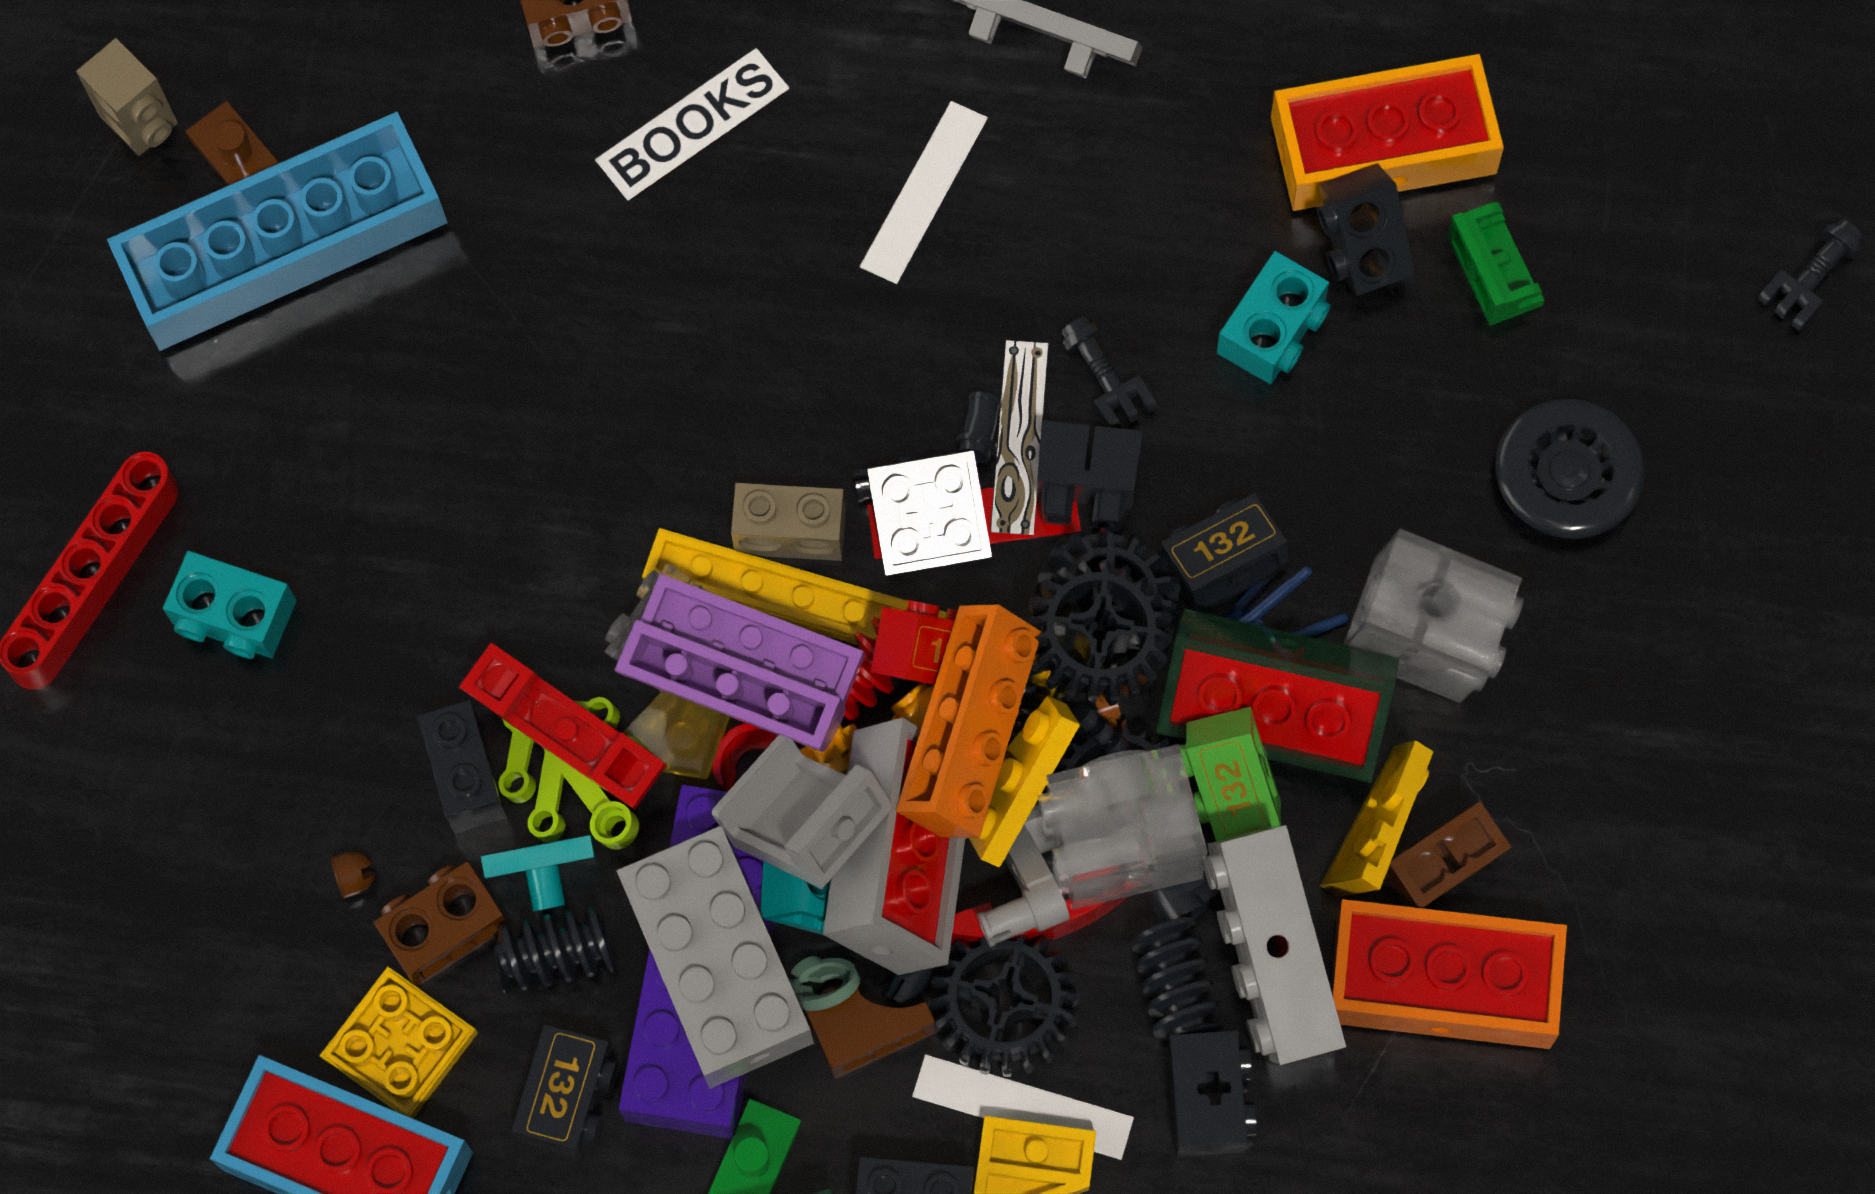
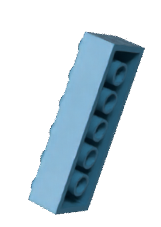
[107,112,447,351]

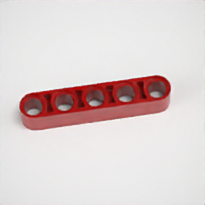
[0,451,179,690]

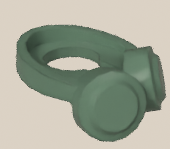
[788,956,860,1011]

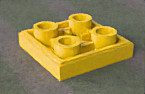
[320,967,478,1119]

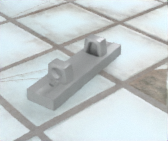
[951,0,1143,78]

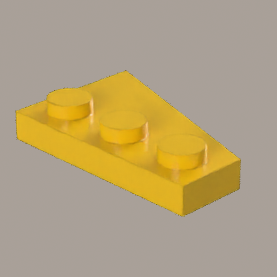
[969,696,1080,867]
[1320,740,1433,897]

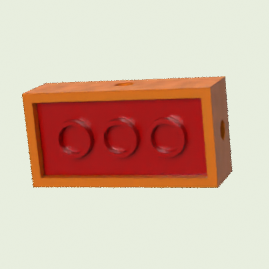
[1330,899,1567,1049]

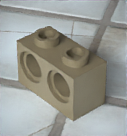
[76,38,178,156]
[731,483,846,561]

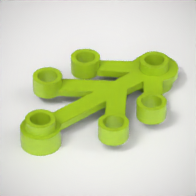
[498,697,649,850]

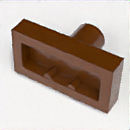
[185,101,279,186]

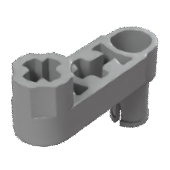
[977,802,1070,948]

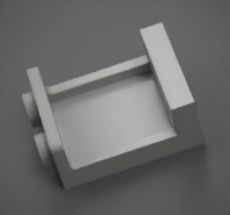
[712,735,894,889]

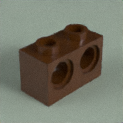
[1385,801,1512,908]
[373,861,509,987]

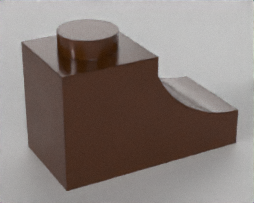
[805,985,936,1079]

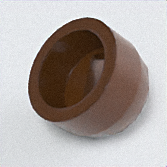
[331,851,375,898]

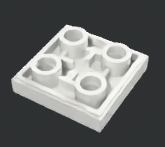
[867,450,992,575]

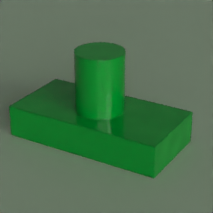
[708,1099,802,1194]

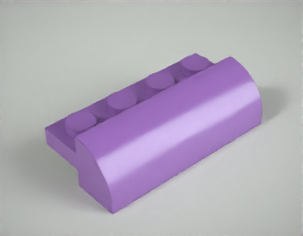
[615,574,865,752]

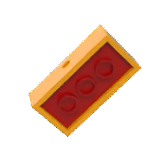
[1271,54,1504,211]

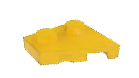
[974,1116,1097,1194]

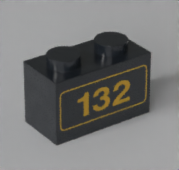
[1161,493,1289,616]
[511,1024,619,1159]

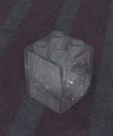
[1340,528,1523,703]
[1038,744,1207,910]

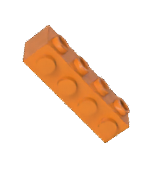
[896,605,1042,838]

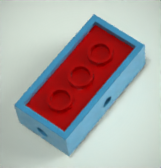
[210,1055,473,1194]

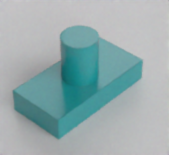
[481,835,597,911]

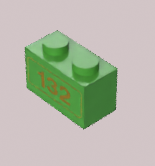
[1179,707,1281,841]

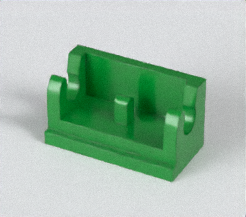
[1447,202,1544,326]

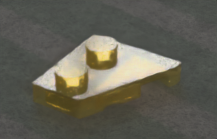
[622,691,730,779]

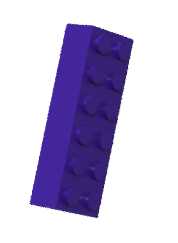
[619,785,775,1139]

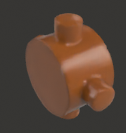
[1093,693,1121,728]

